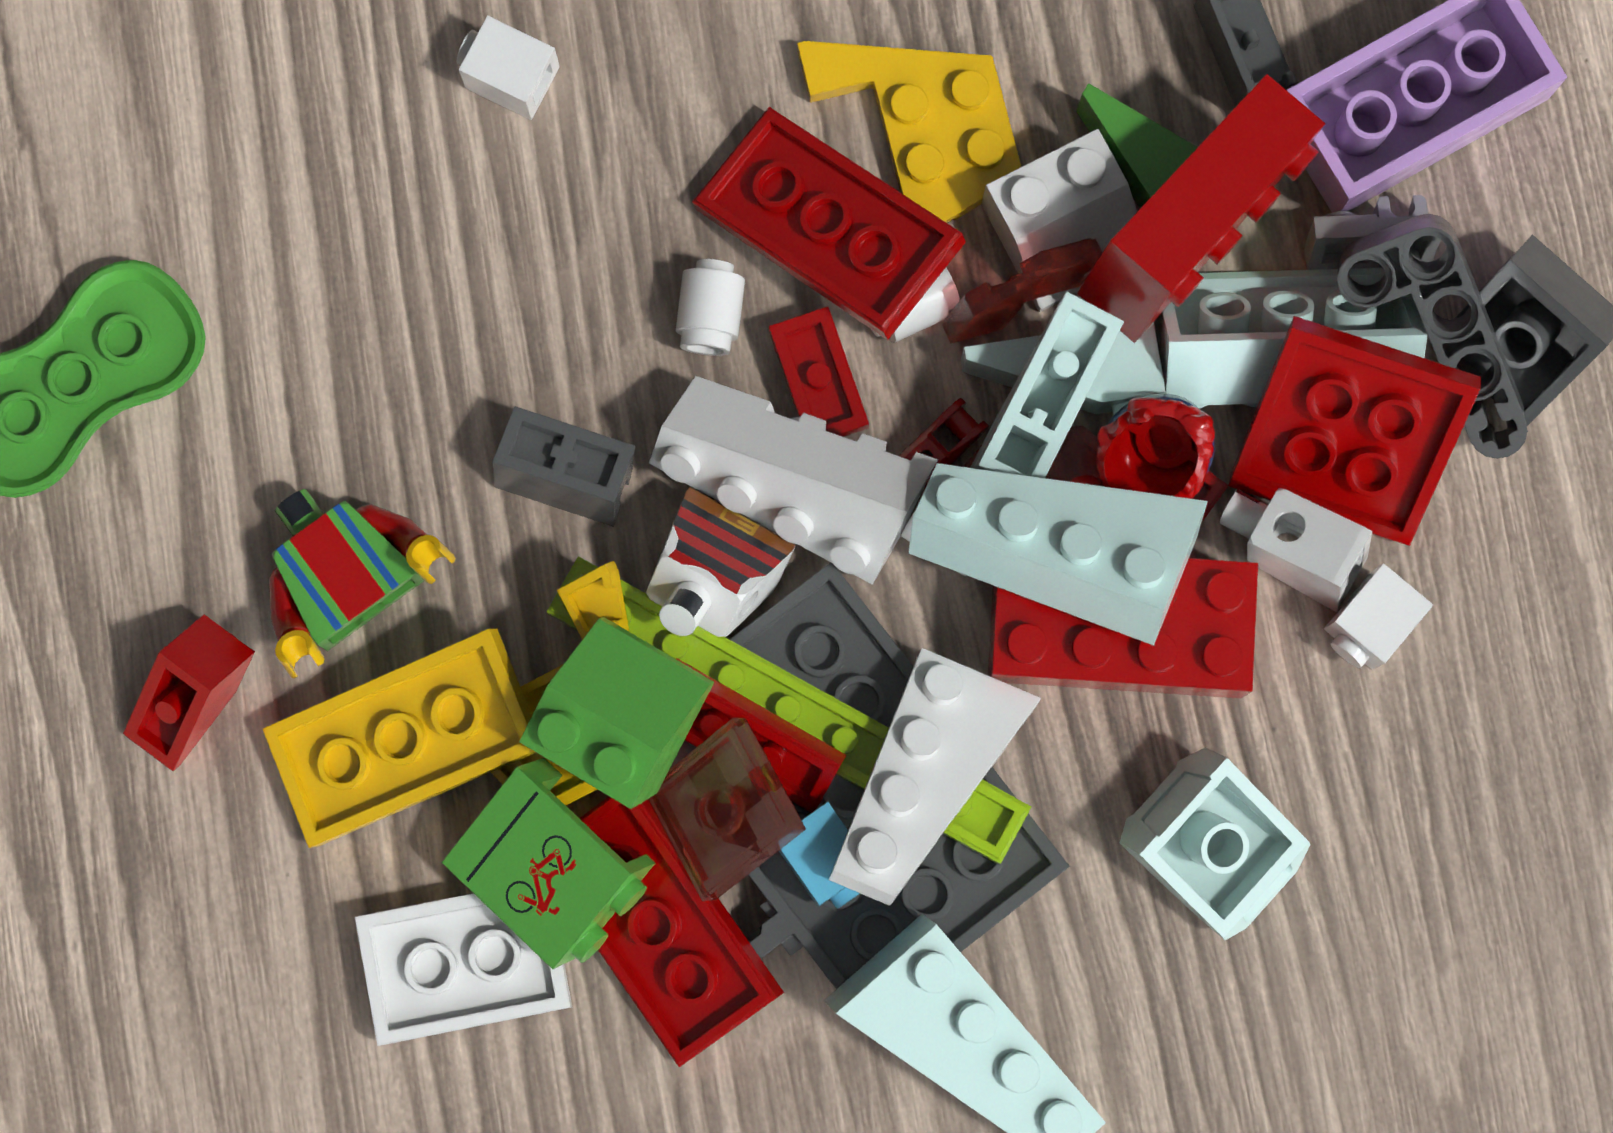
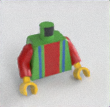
[269,489,456,678]

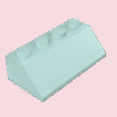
[1155,268,1427,408]

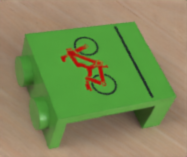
[442,758,655,969]

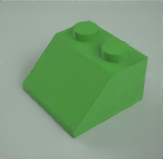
[519,617,714,809]

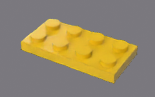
[262,628,537,848]

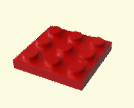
[1228,316,1481,546]

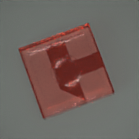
[649,718,806,901]

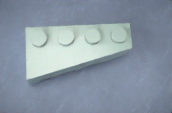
[909,463,1208,645]
[824,914,1106,1133]

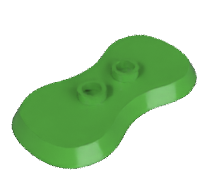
[0,260,206,498]

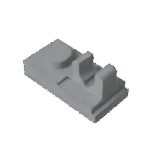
[1304,195,1441,270]

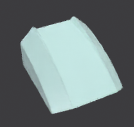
[1119,748,1310,940]

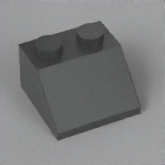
[1431,234,1613,426]

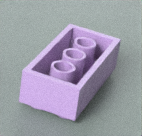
[1287,0,1567,213]

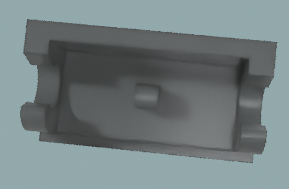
[1194,0,1299,107]
[492,406,635,527]

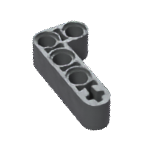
[1337,214,1528,459]

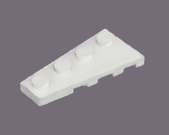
[829,648,1041,906]

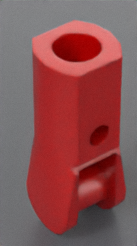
[898,398,989,491]

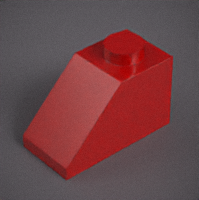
[123,614,255,771]

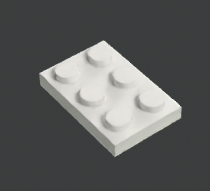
[355,893,572,1046]

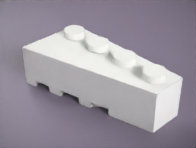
[649,376,938,585]

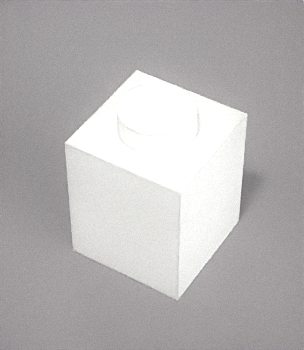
[456,15,560,120]
[1324,563,1433,670]

